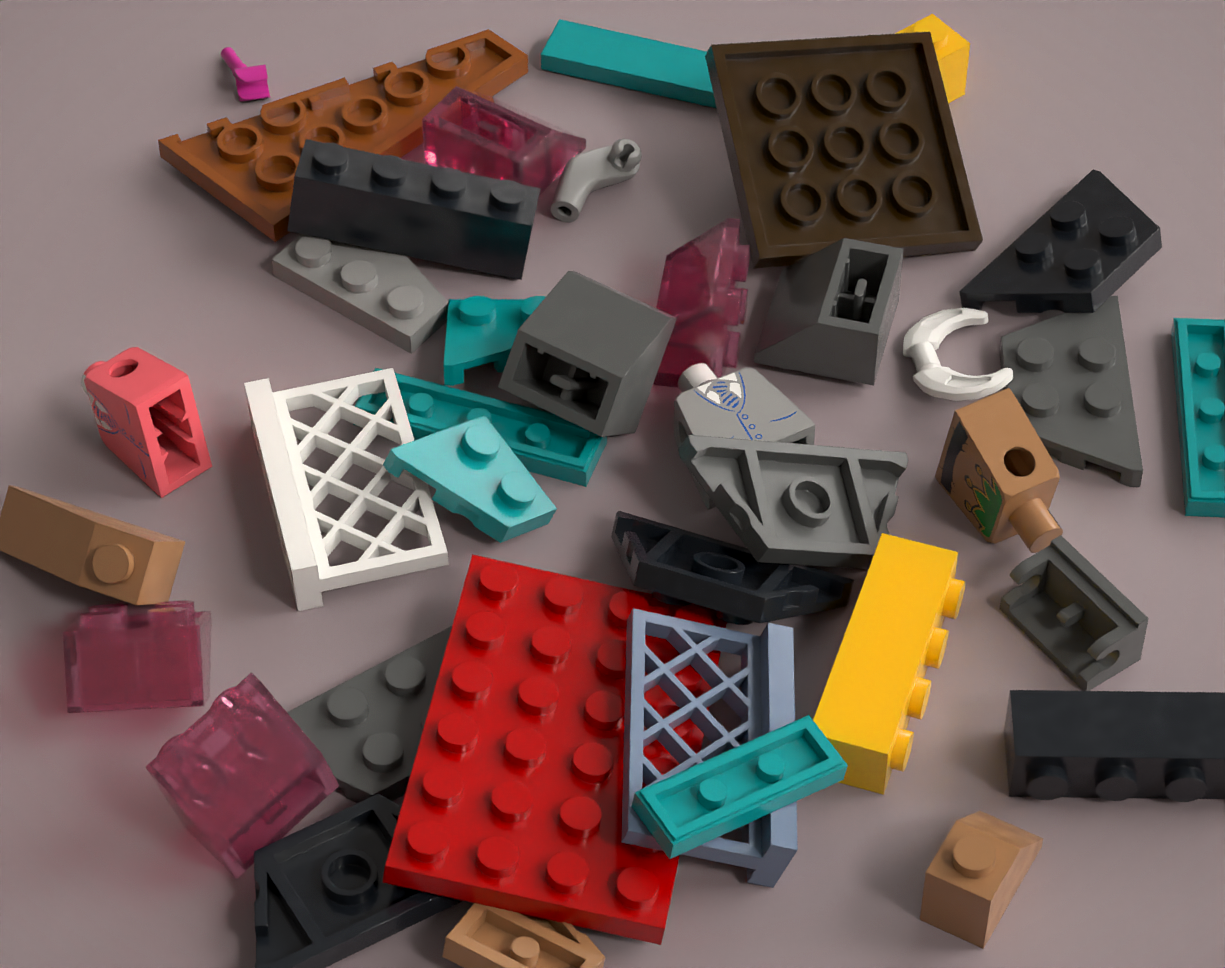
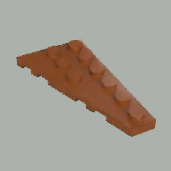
[158,29,528,242]

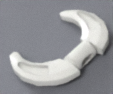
[903,308,1013,401]

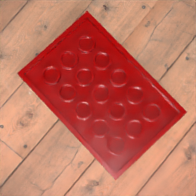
[383,554,727,945]

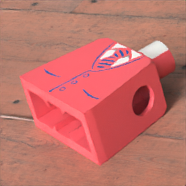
[81,347,212,498]

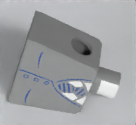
[674,363,815,510]

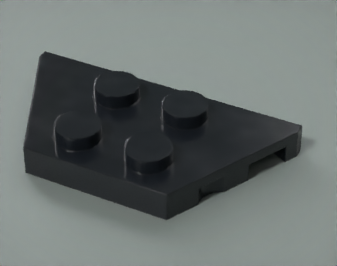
[959,169,1162,313]
[611,511,854,625]
[254,794,463,968]

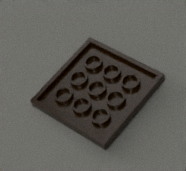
[705,32,983,269]

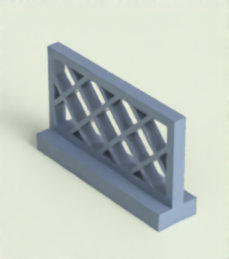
[621,608,798,888]

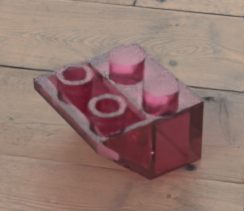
[422,86,586,196]
[653,218,750,388]
[63,600,212,713]
[145,672,339,879]

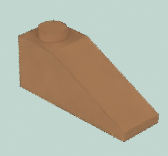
[0,485,185,605]

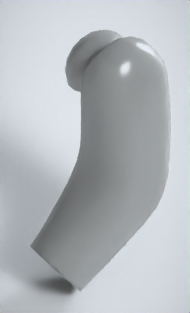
[550,139,642,222]

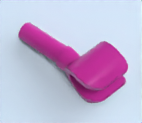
[221,47,270,102]

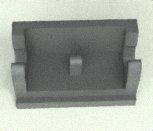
[1000,535,1149,691]

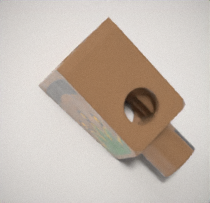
[935,388,1063,553]

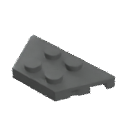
[999,296,1143,487]
[678,435,908,569]
[248,626,452,803]

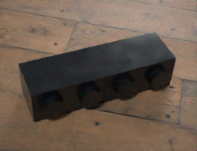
[287,139,540,280]
[1004,690,1225,802]

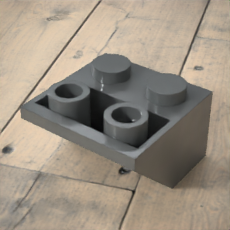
[754,238,904,386]
[498,271,677,437]

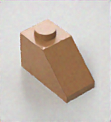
[920,811,1043,949]

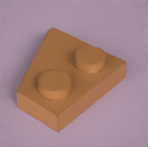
[442,903,605,968]

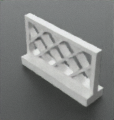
[244,368,449,612]

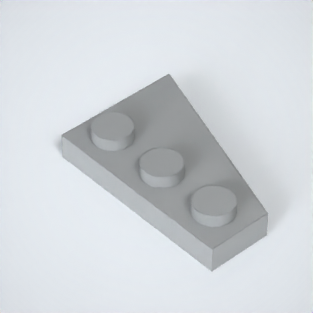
[272,234,449,354]

